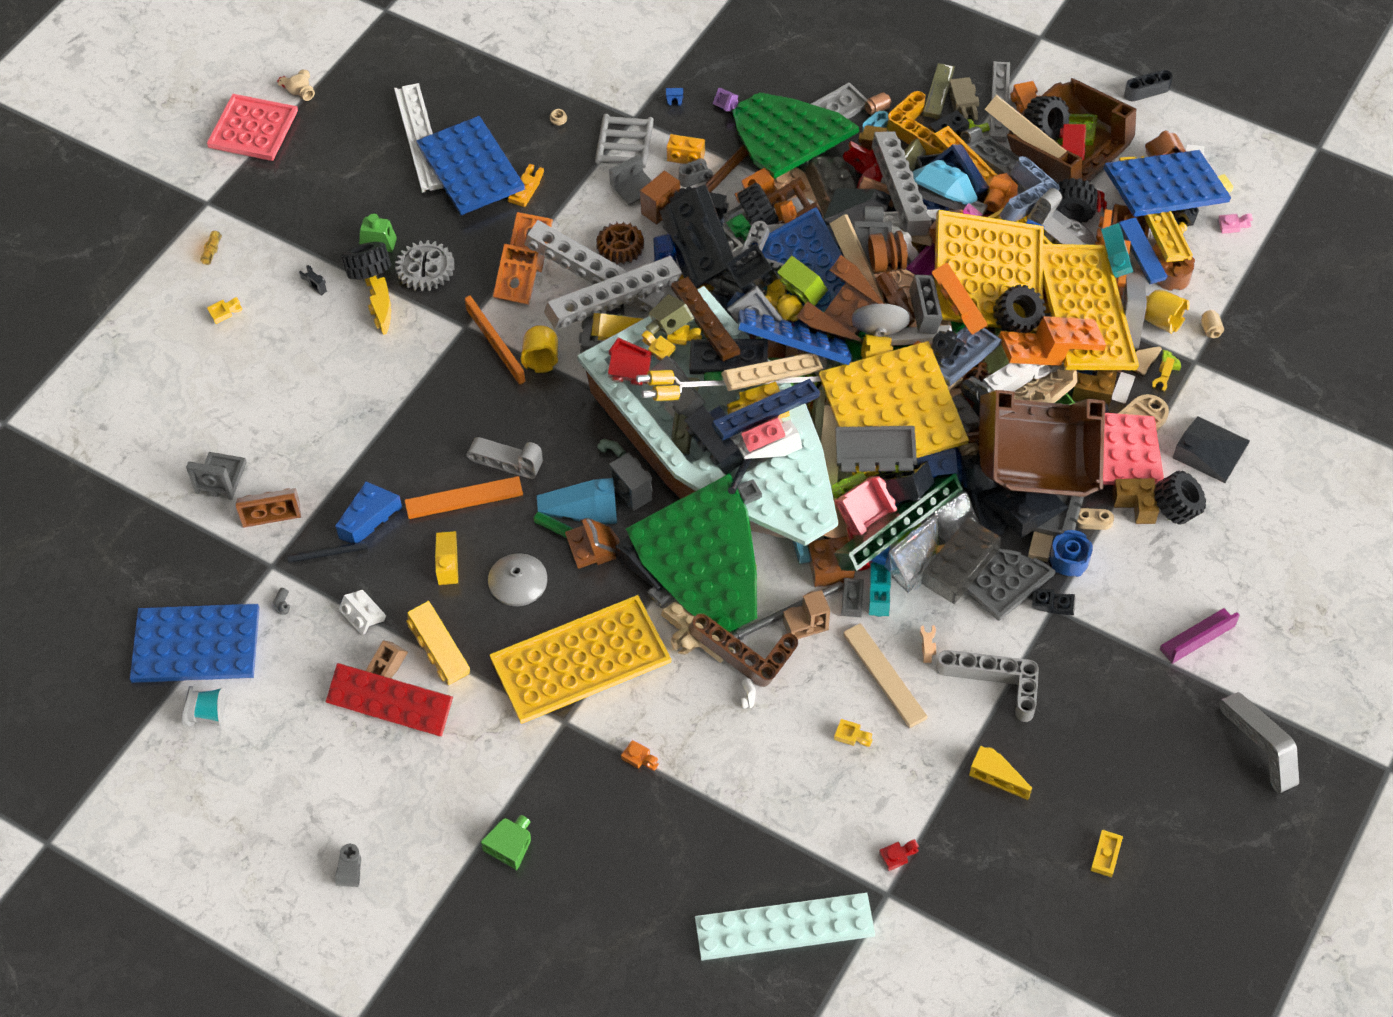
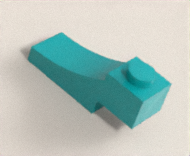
[1101,223,1133,278]
[869,562,891,617]

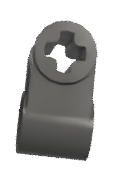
[678,158,713,187]
[336,843,362,887]

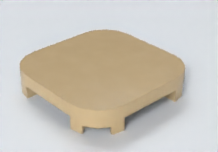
[986,364,1077,403]

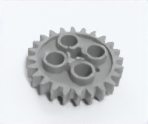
[395,240,455,291]

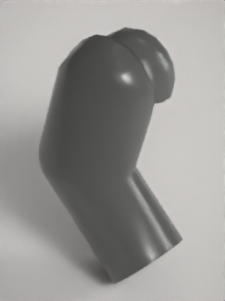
[273,588,290,615]

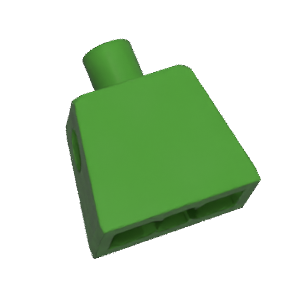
[359,214,397,252]
[481,815,531,870]

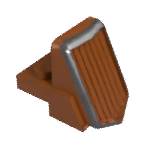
[565,518,620,569]

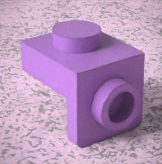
[713,88,738,112]

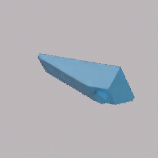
[537,478,617,524]

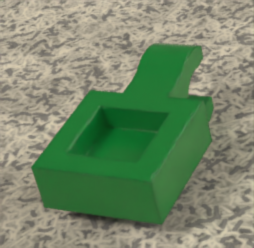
[726,213,751,241]

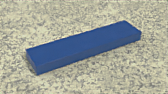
[1119,217,1167,285]

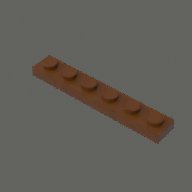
[671,277,740,361]

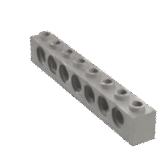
[872,132,932,236]
[524,220,665,316]
[544,256,682,329]

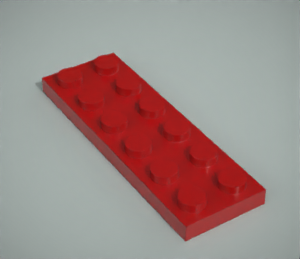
[326,663,453,736]

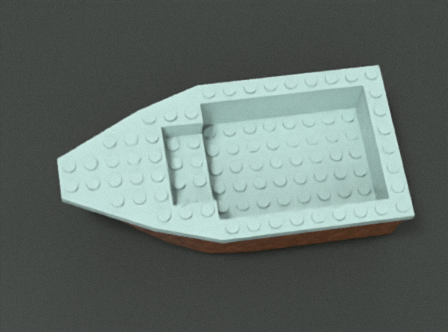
[577,286,838,546]

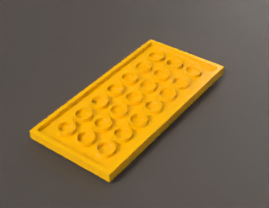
[1043,244,1139,370]
[490,595,671,724]

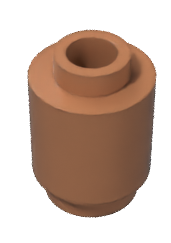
[864,92,891,115]

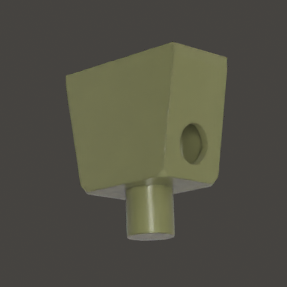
[645,294,694,335]

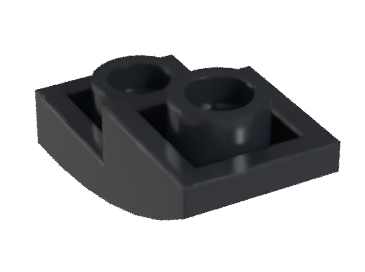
[1032,589,1076,615]

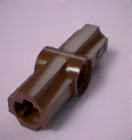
[875,271,916,327]

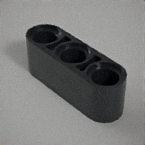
[1124,70,1173,102]

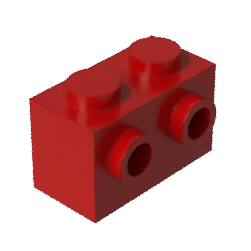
[1060,124,1086,160]
[608,351,651,386]

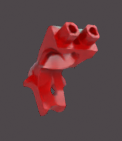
[842,141,883,189]

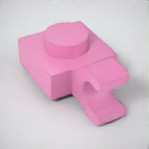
[1218,214,1253,234]

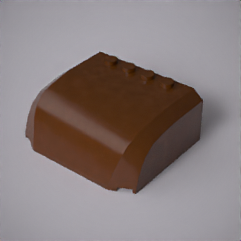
[1007,78,1137,183]
[979,390,1105,497]

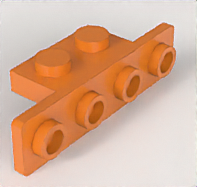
[932,263,987,335]

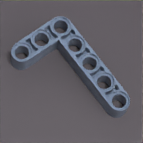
[1000,156,1060,222]

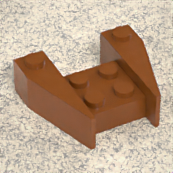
[797,255,884,345]

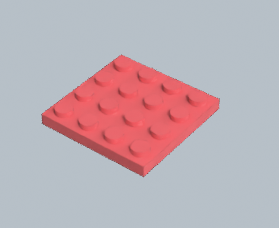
[207,94,298,161]
[1103,413,1164,485]

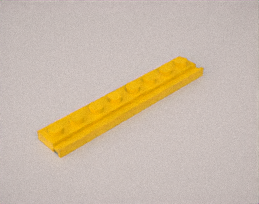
[1119,156,1193,262]

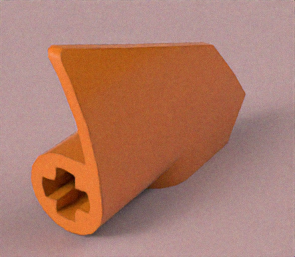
[983,173,1018,213]

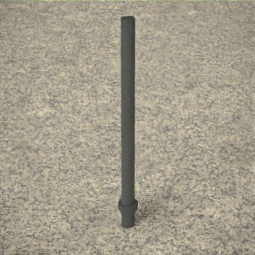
[732,581,843,641]

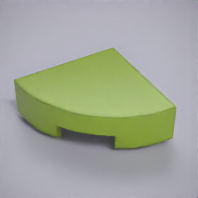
[1161,350,1181,371]

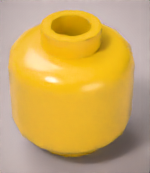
[776,293,803,323]

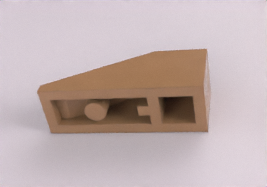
[365,640,408,678]

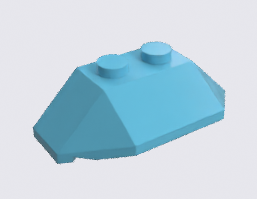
[913,160,977,206]

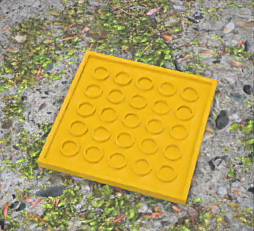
[934,210,1044,333]
[819,341,969,476]

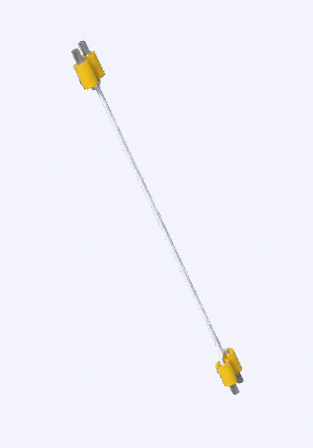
[636,370,975,401]

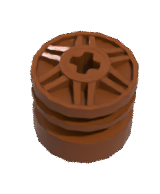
[868,230,908,274]

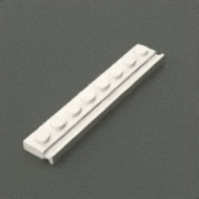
[394,83,443,193]

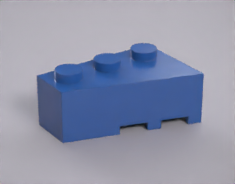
[336,482,402,544]

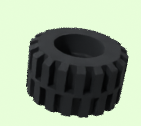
[1024,96,1070,141]
[1056,178,1098,223]
[737,182,779,225]
[341,242,391,280]
[993,284,1046,333]
[1154,470,1206,525]

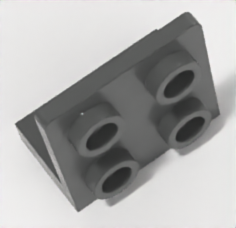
[609,154,652,205]

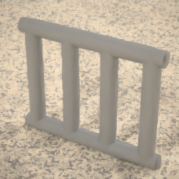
[595,114,654,168]

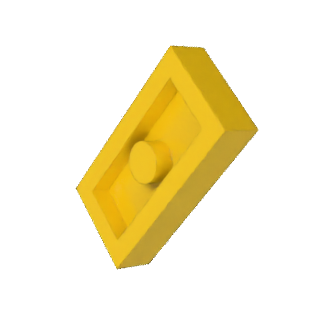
[1091,830,1123,877]

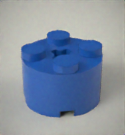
[1050,530,1093,577]

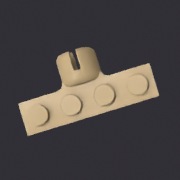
[661,601,734,663]

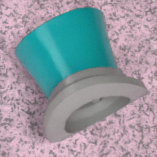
[182,686,225,727]

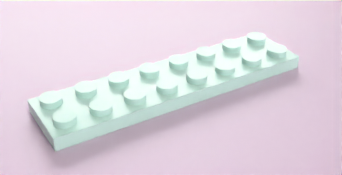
[695,893,875,961]

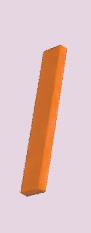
[465,295,525,384]
[405,476,523,519]

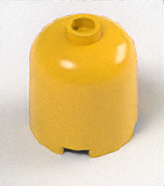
[1144,289,1190,334]
[521,325,558,373]

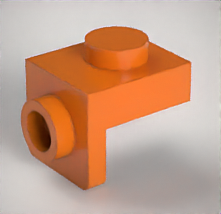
[774,200,797,223]

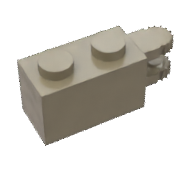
[948,77,979,120]

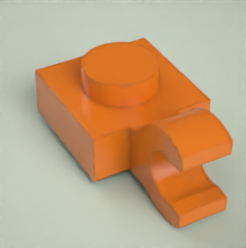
[621,740,659,771]

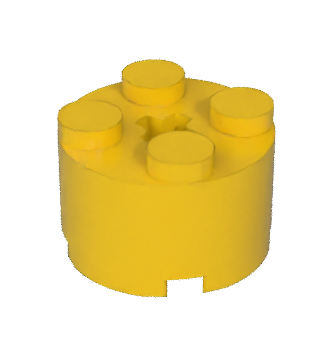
[861,334,893,359]

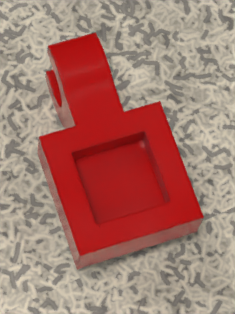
[879,839,919,871]

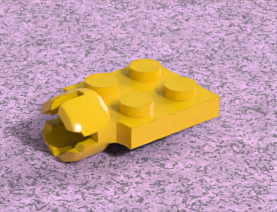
[727,382,789,418]

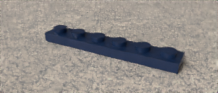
[712,378,820,441]

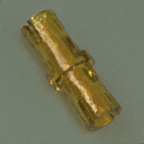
[200,231,222,265]

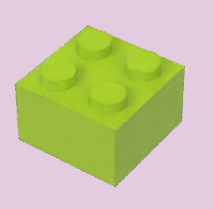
[777,256,828,306]

